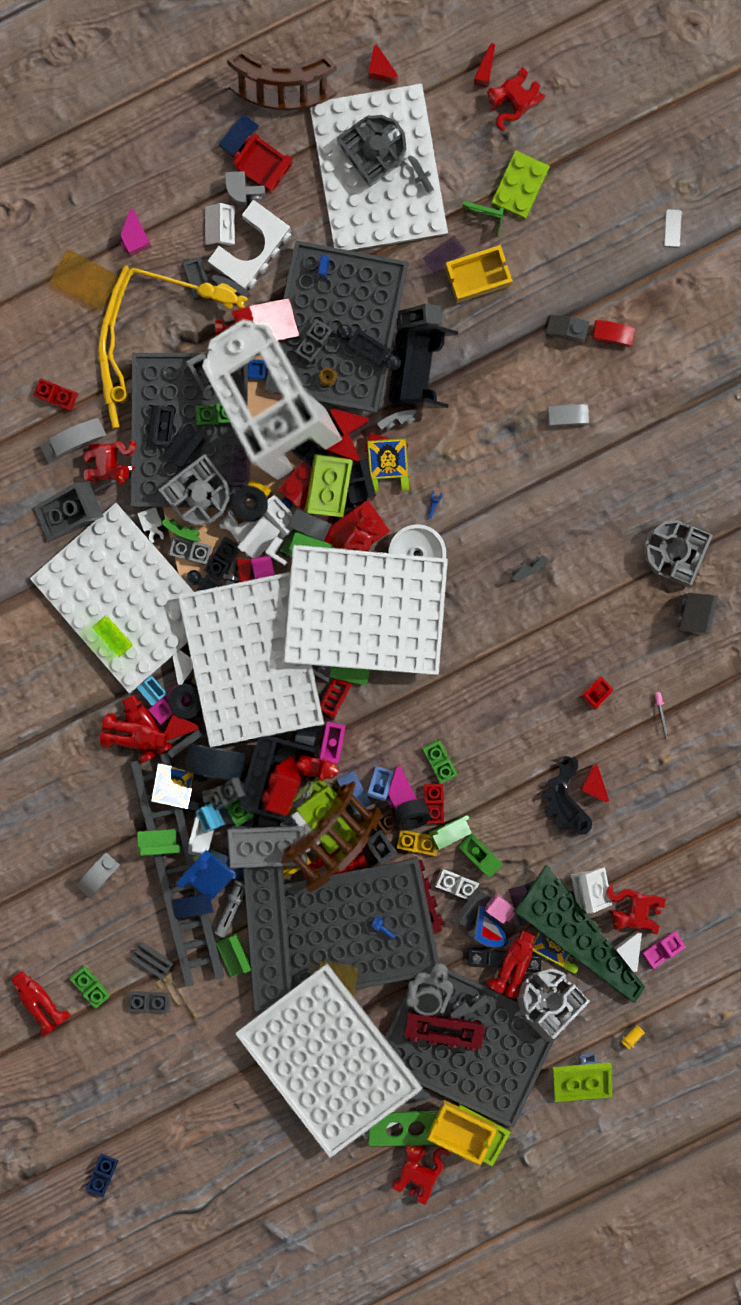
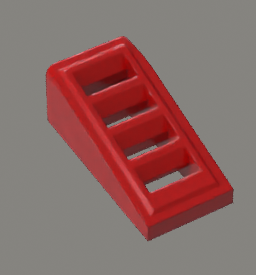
[473,43,495,87]
[237,558,253,582]
[320,678,352,720]

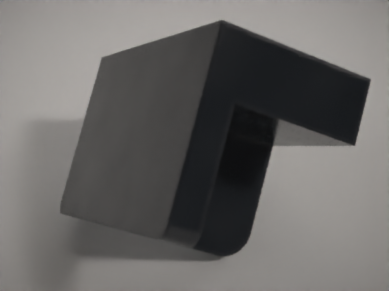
[347,459,376,504]

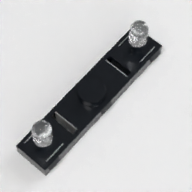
[468,948,542,972]

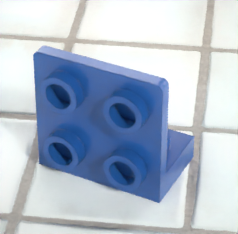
[176,850,234,900]

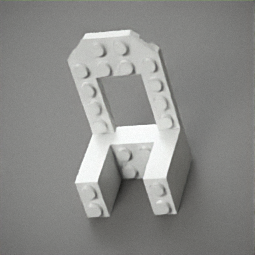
[202,320,342,480]

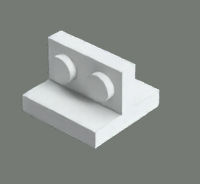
[571,867,612,913]

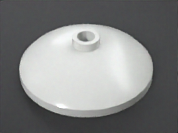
[389,524,446,559]

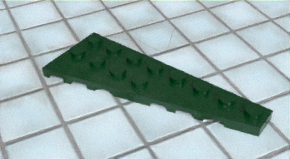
[514,865,645,1003]

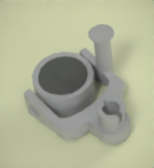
[407,964,453,1016]

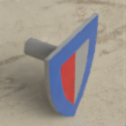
[468,906,508,948]

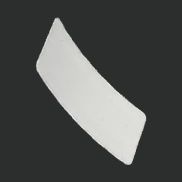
[665,210,682,247]

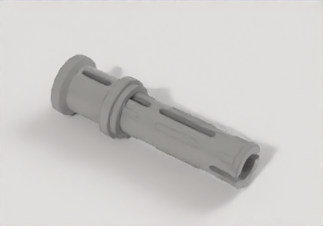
[214,879,245,938]

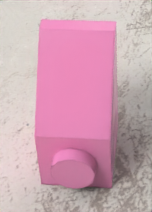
[484,893,515,923]

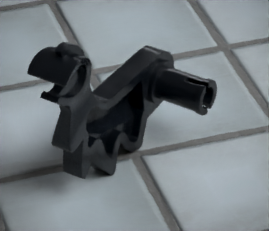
[541,756,592,835]

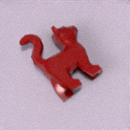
[487,67,545,131]
[83,440,136,484]
[296,755,339,782]
[606,885,666,935]
[392,1145,451,1205]

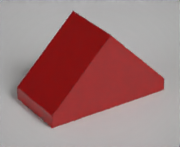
[368,44,398,84]
[330,408,369,436]
[322,433,360,463]
[579,676,614,710]
[164,714,201,741]
[580,764,609,802]

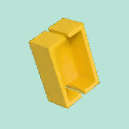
[445,245,513,303]
[427,1100,497,1165]

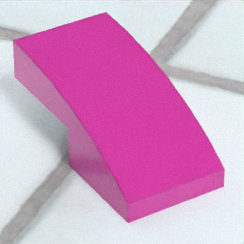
[149,685,191,724]
[641,931,686,969]

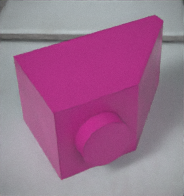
[120,208,151,257]
[251,556,275,579]
[319,722,346,764]
[386,765,416,808]

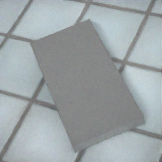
[228,825,307,868]

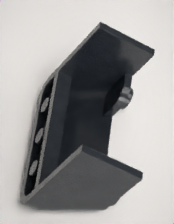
[389,325,458,409]
[240,736,316,826]

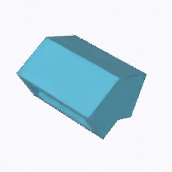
[137,676,167,706]
[195,804,225,833]

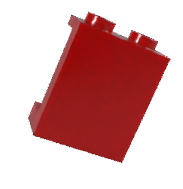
[233,133,293,194]

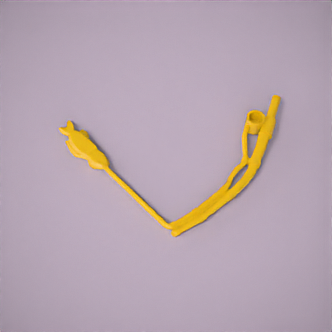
[98,265,248,429]

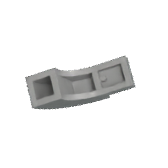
[40,418,106,463]

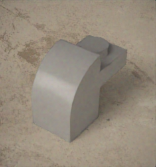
[225,171,266,207]
[76,853,120,899]

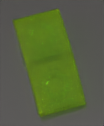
[92,615,133,658]

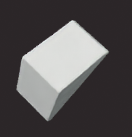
[173,650,194,685]
[614,931,642,972]

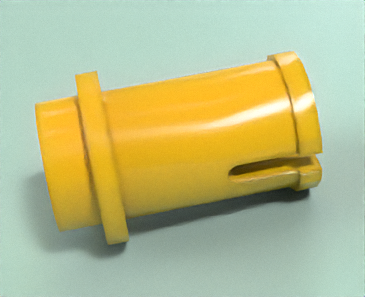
[248,479,272,499]
[621,1025,645,1050]

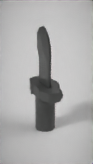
[408,156,434,193]
[222,562,239,586]

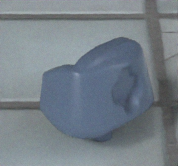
[578,1053,599,1065]

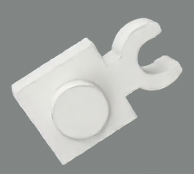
[137,507,164,543]

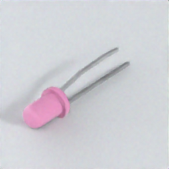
[654,692,667,739]

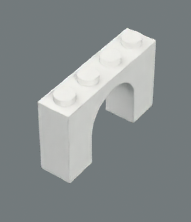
[208,200,292,290]

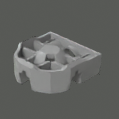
[159,454,231,526]
[644,520,713,588]
[518,969,590,1042]

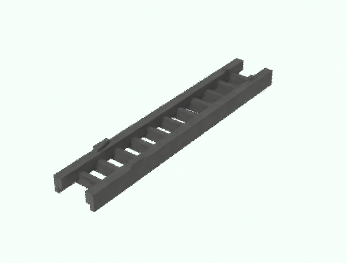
[131,753,225,987]

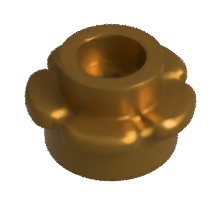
[318,367,337,386]

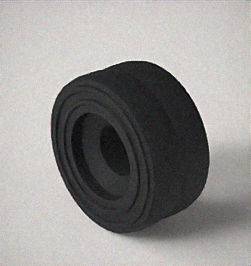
[232,486,268,522]
[169,683,202,719]
[394,799,431,830]

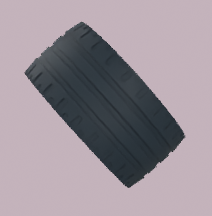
[185,744,245,780]

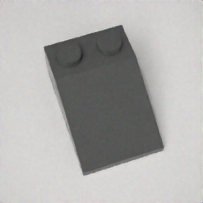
[34,482,104,542]
[676,593,718,636]

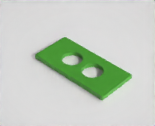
[368,1111,438,1146]

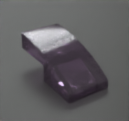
[423,235,466,274]

